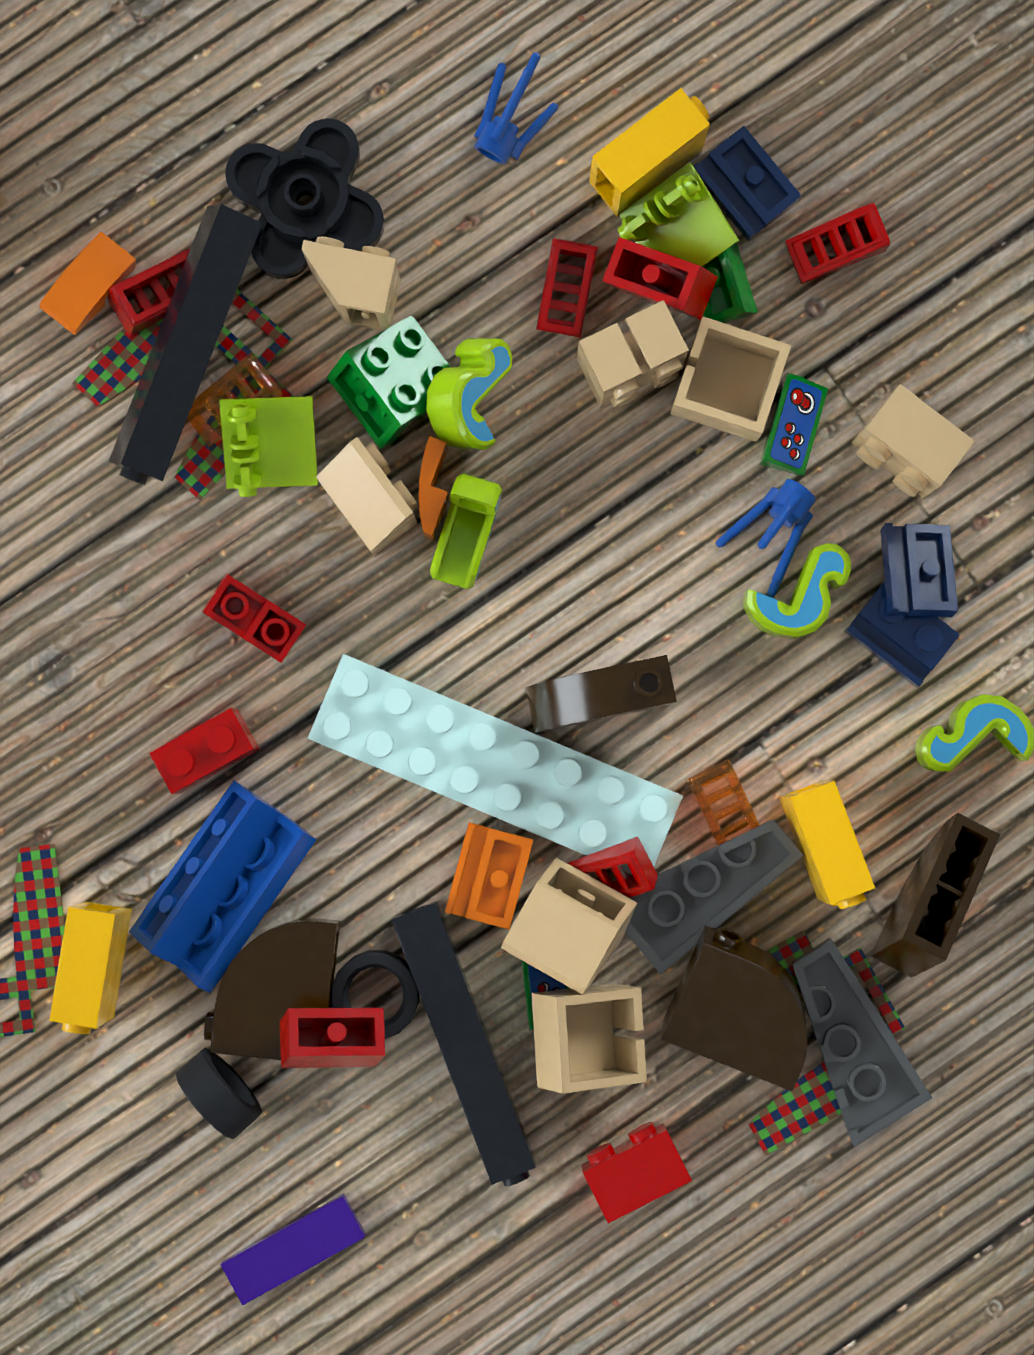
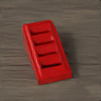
[785,202,890,284]
[536,238,598,338]
[107,249,190,336]
[567,837,658,897]

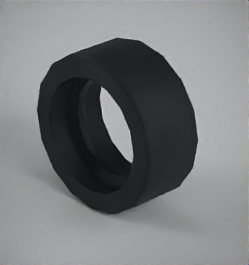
[331,950,420,1039]
[176,1048,262,1139]

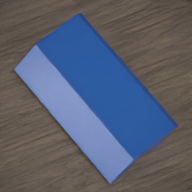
[129,780,317,994]

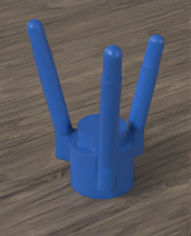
[474,52,558,165]
[716,479,816,598]

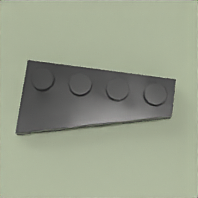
[625,819,804,974]
[791,938,932,1147]

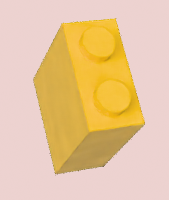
[589,88,710,217]
[779,781,875,909]
[49,902,132,1034]

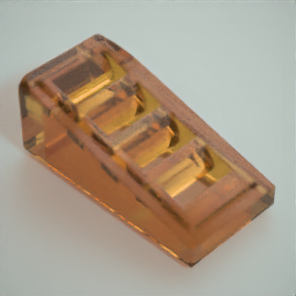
[187,352,282,448]
[685,759,759,845]

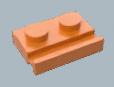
[445,822,534,930]

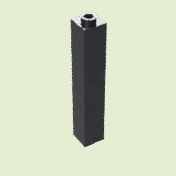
[108,204,262,485]
[392,900,536,1187]

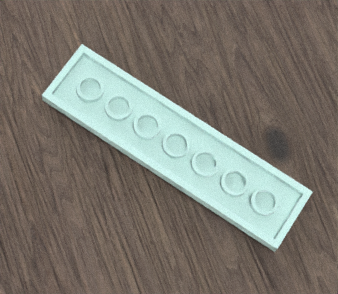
[307,654,683,875]

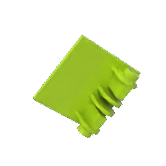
[618,162,739,267]
[219,396,318,497]

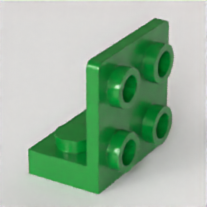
[327,316,451,450]

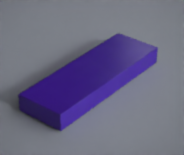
[220,1193,366,1306]

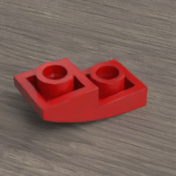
[201,573,306,663]

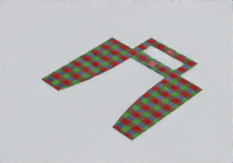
[72,281,295,500]
[0,843,65,1037]
[748,930,905,1156]

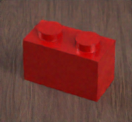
[602,237,718,320]
[149,708,260,794]
[280,1008,385,1068]
[581,1122,692,1224]

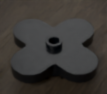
[225,118,385,279]

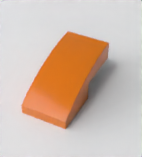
[39,232,136,335]
[419,436,449,540]

